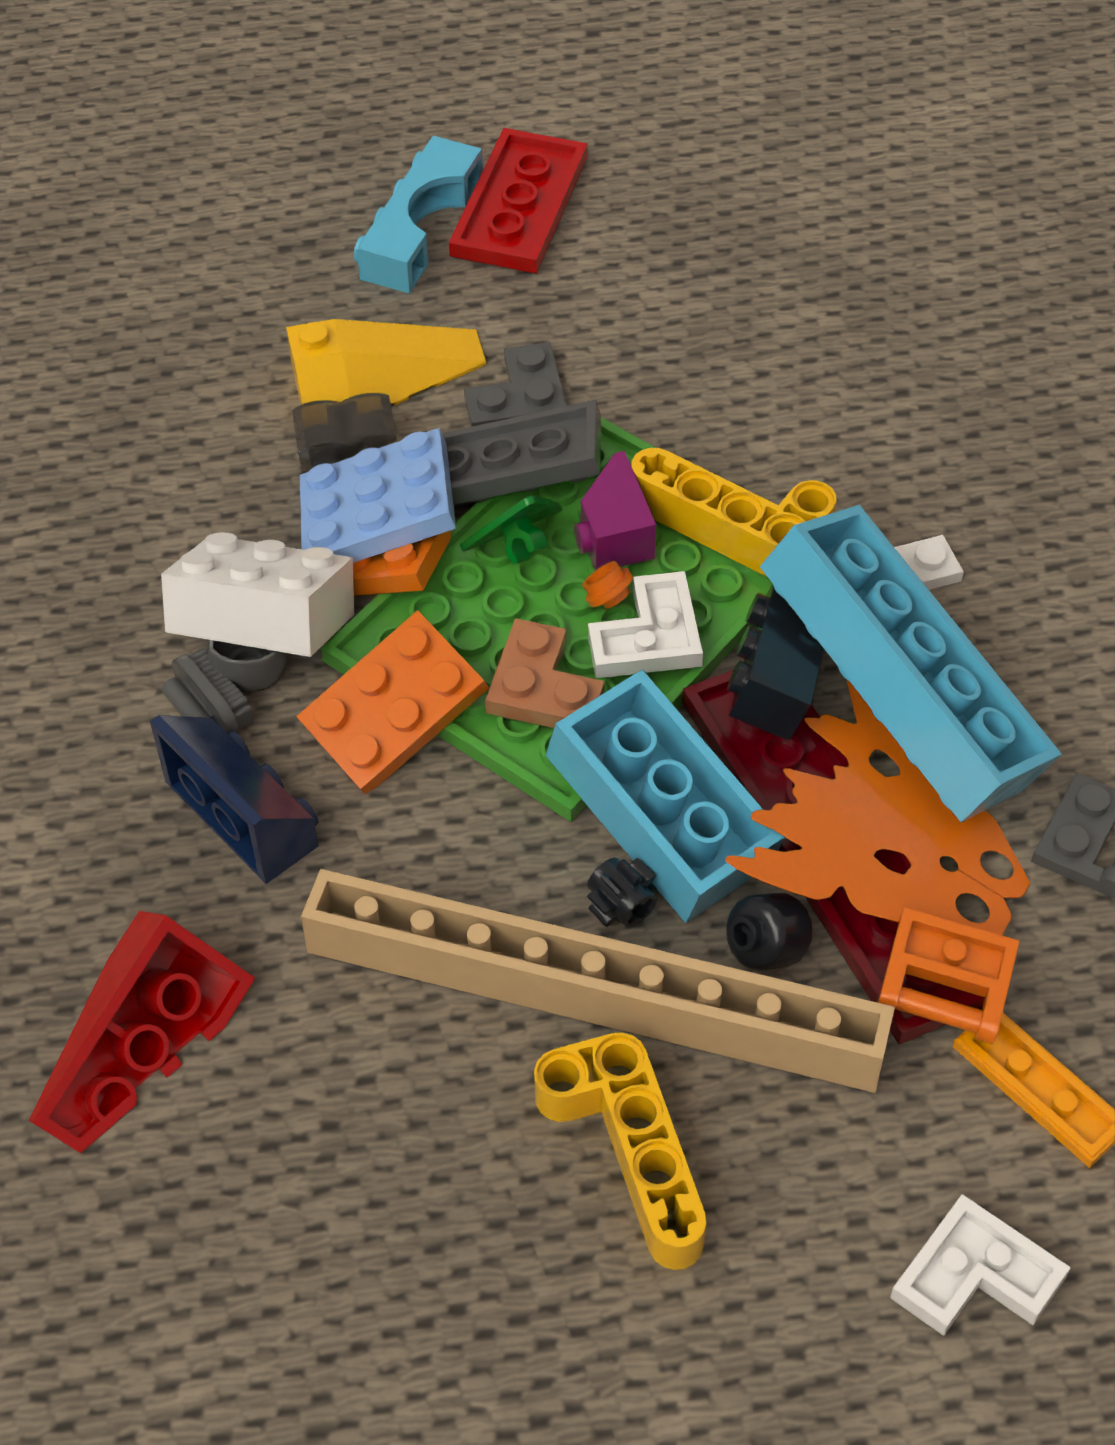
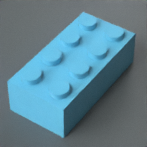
[546,670,785,924]

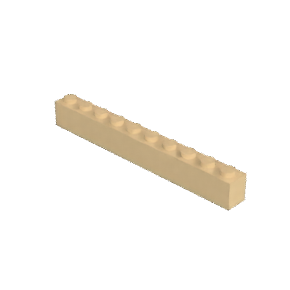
[301,869,895,1093]

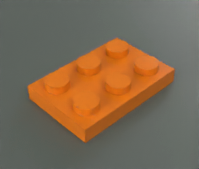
[296,610,489,794]

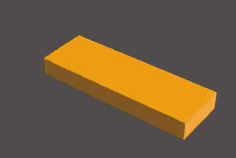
[952,1013,1115,1168]

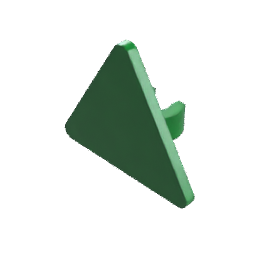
[460,495,563,564]

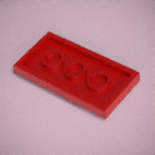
[449,127,588,274]

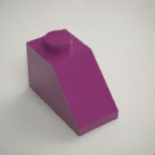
[574,451,656,570]

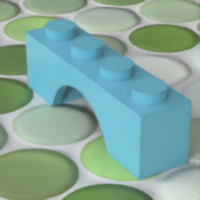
[354,136,483,294]

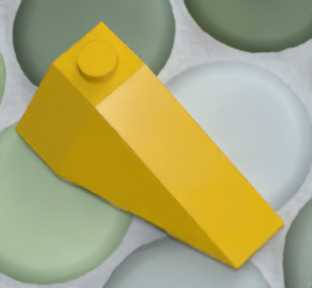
[286,319,486,432]

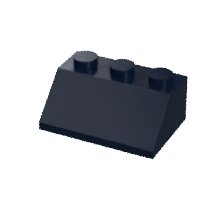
[150,715,319,884]

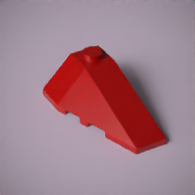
[28,911,255,1153]

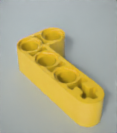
[631,448,837,577]
[534,1032,706,1270]

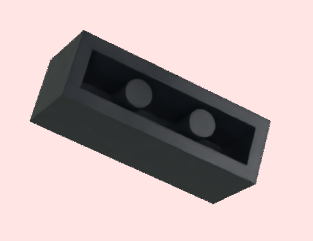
[727,583,824,741]

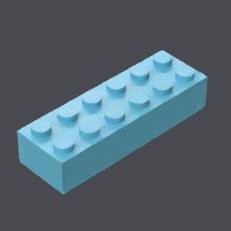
[760,505,1062,822]

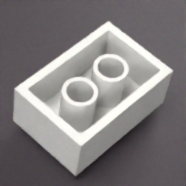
[161,532,354,657]

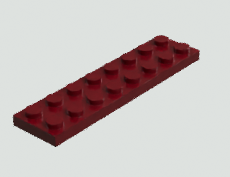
[682,670,985,1045]

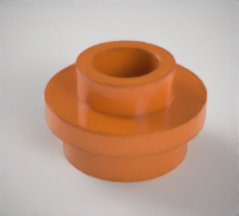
[582,561,633,609]

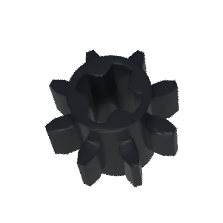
[587,857,657,928]

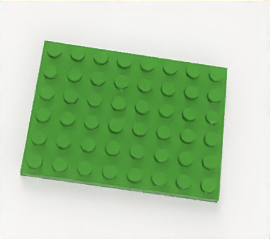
[321,417,772,822]

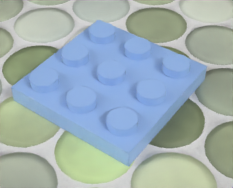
[300,428,456,563]

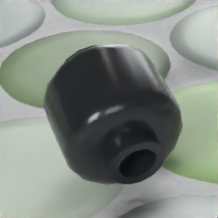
[726,893,812,970]

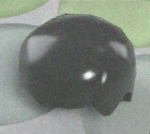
[208,640,288,692]

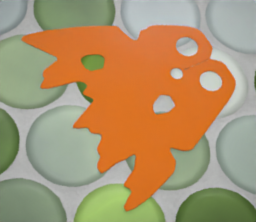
[725,680,1030,935]

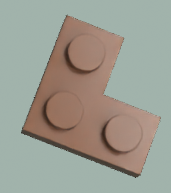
[485,618,605,728]

